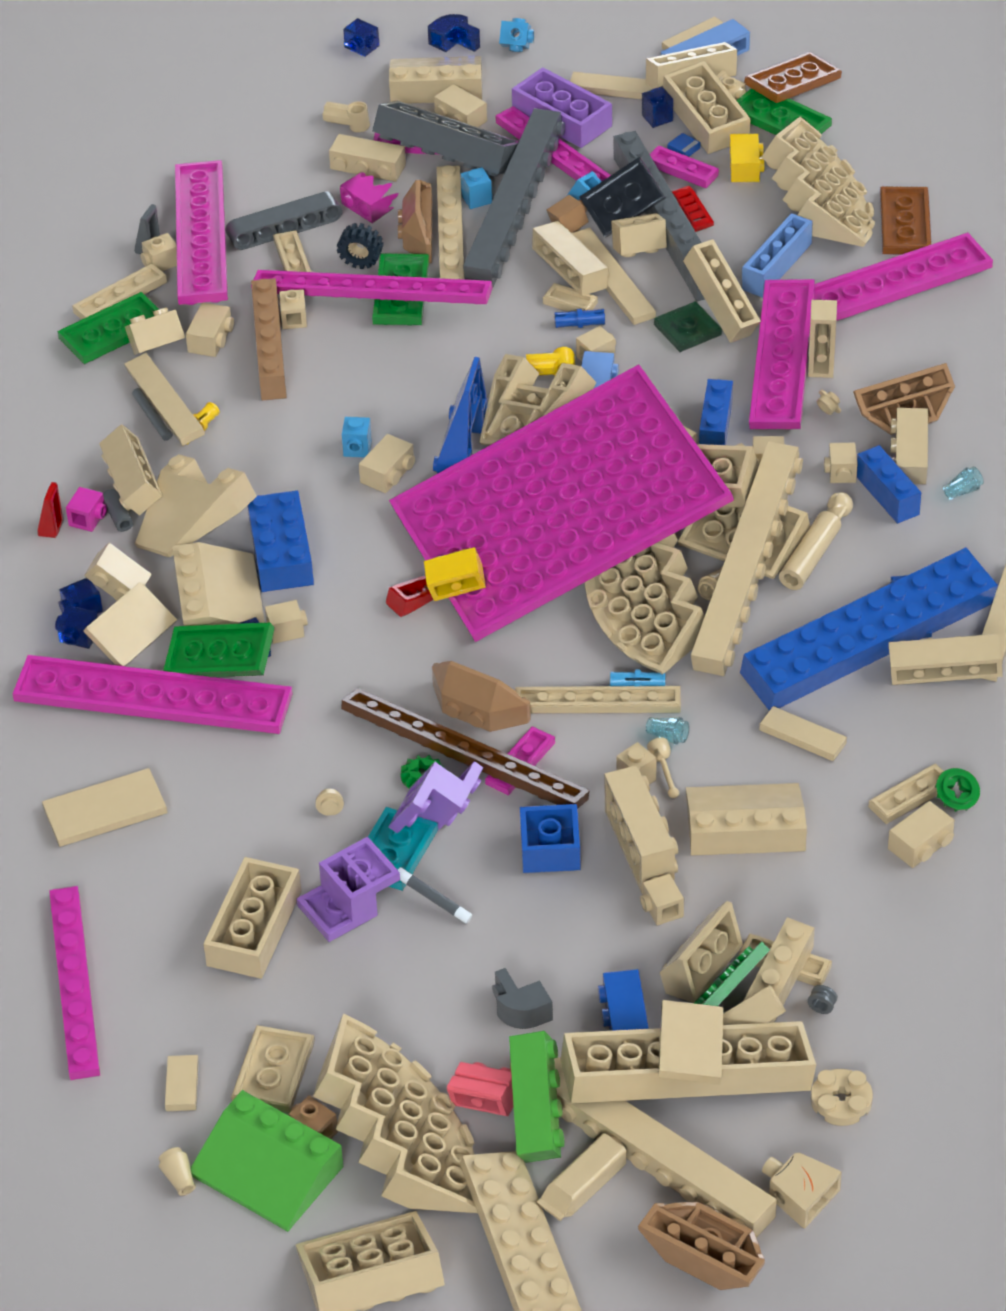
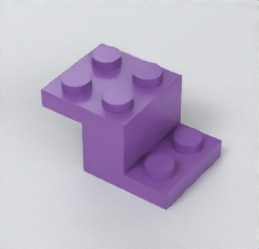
[388,761,483,833]
[297,837,400,942]

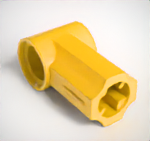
[526,347,575,376]

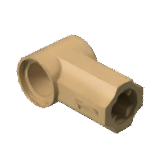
[322,101,370,133]

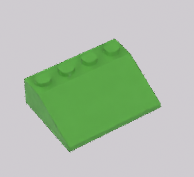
[190,1090,344,1232]

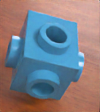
[499,18,534,52]

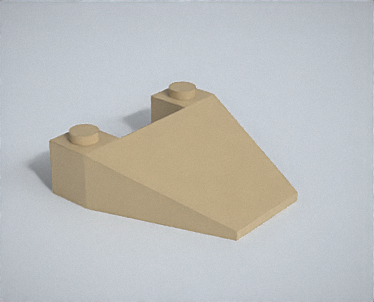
[479,354,596,446]
[135,454,257,558]

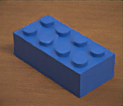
[247,490,314,592]

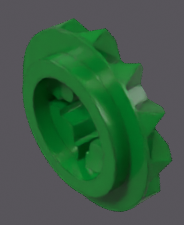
[400,754,445,789]
[935,768,980,812]

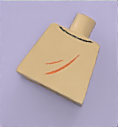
[762,1152,842,1229]

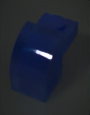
[427,14,480,52]

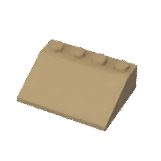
[389,56,482,104]
[678,506,810,579]
[172,542,265,626]
[686,783,807,856]
[295,1211,445,1311]

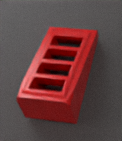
[672,186,714,232]
[37,482,64,538]
[386,575,433,617]

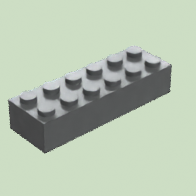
[372,100,519,176]

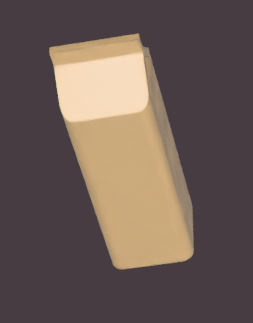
[537,1133,626,1221]

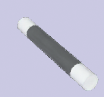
[398,867,473,924]

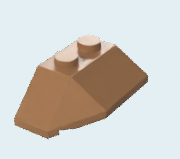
[398,180,432,263]
[853,363,955,435]
[432,661,531,732]
[638,1202,765,1290]

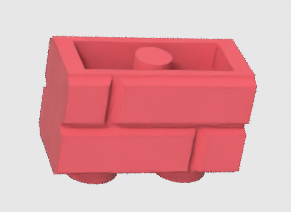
[447,1062,514,1116]

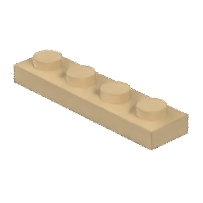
[72,264,167,320]

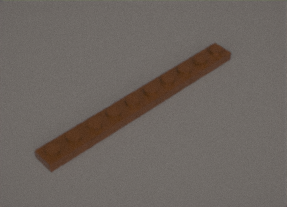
[341,688,590,809]

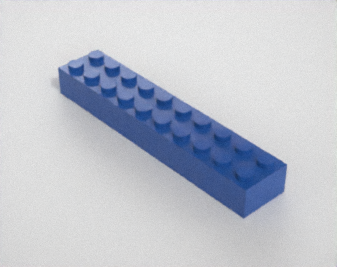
[740,548,998,711]

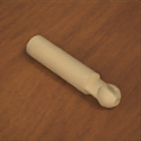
[779,492,853,590]

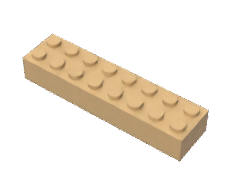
[560,1021,816,1103]

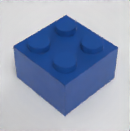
[520,804,581,873]

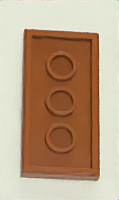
[744,52,842,103]
[880,186,932,254]

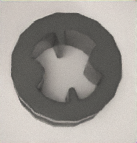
[807,985,838,1014]

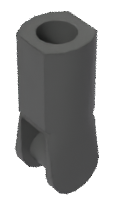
[103,489,133,532]

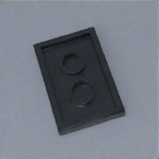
[580,157,666,238]

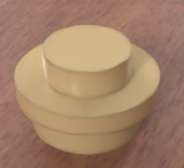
[315,788,344,816]

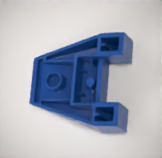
[433,357,488,474]

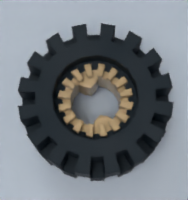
[336,223,384,269]

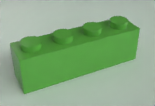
[509,1031,565,1163]

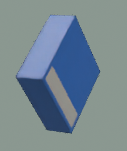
[667,133,700,157]

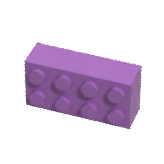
[512,67,612,148]

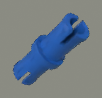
[554,308,605,328]

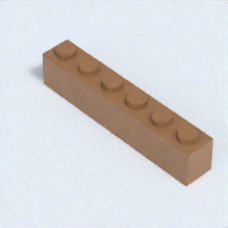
[251,278,287,401]

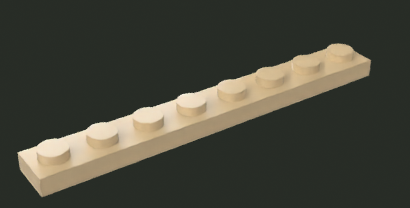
[436,165,464,280]

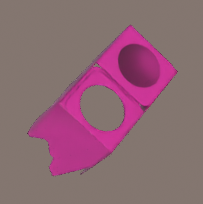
[340,172,399,224]

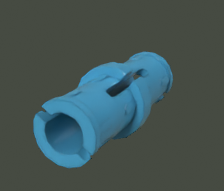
[610,669,665,686]

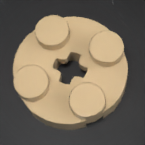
[811,1069,873,1126]

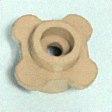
[816,389,841,415]

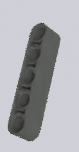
[225,191,343,250]

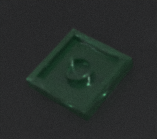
[654,301,722,352]

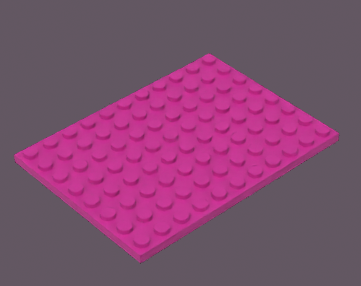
[389,364,734,642]

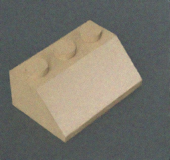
[660,901,743,1003]

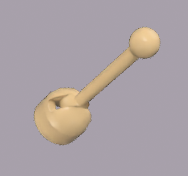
[647,738,679,798]

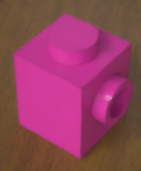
[66,487,107,532]

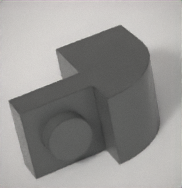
[492,968,553,1029]

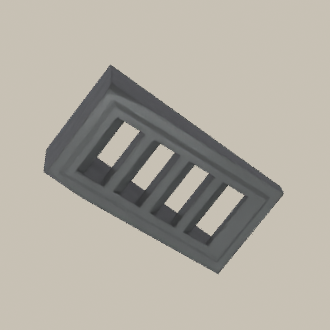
[134,204,160,254]

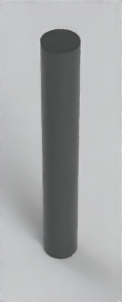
[132,388,172,441]

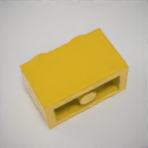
[730,134,764,182]
[424,547,486,601]

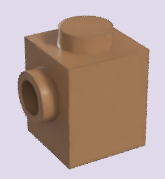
[547,195,589,233]
[288,1095,338,1139]

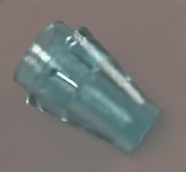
[943,466,984,500]
[646,717,689,745]

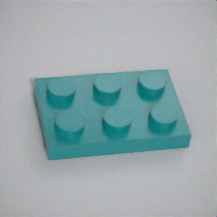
[368,807,438,891]

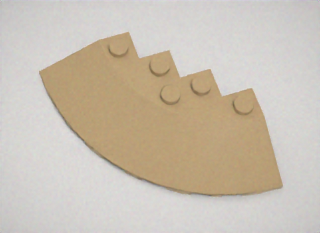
[761,117,875,247]
[584,533,705,674]
[313,1013,478,1213]

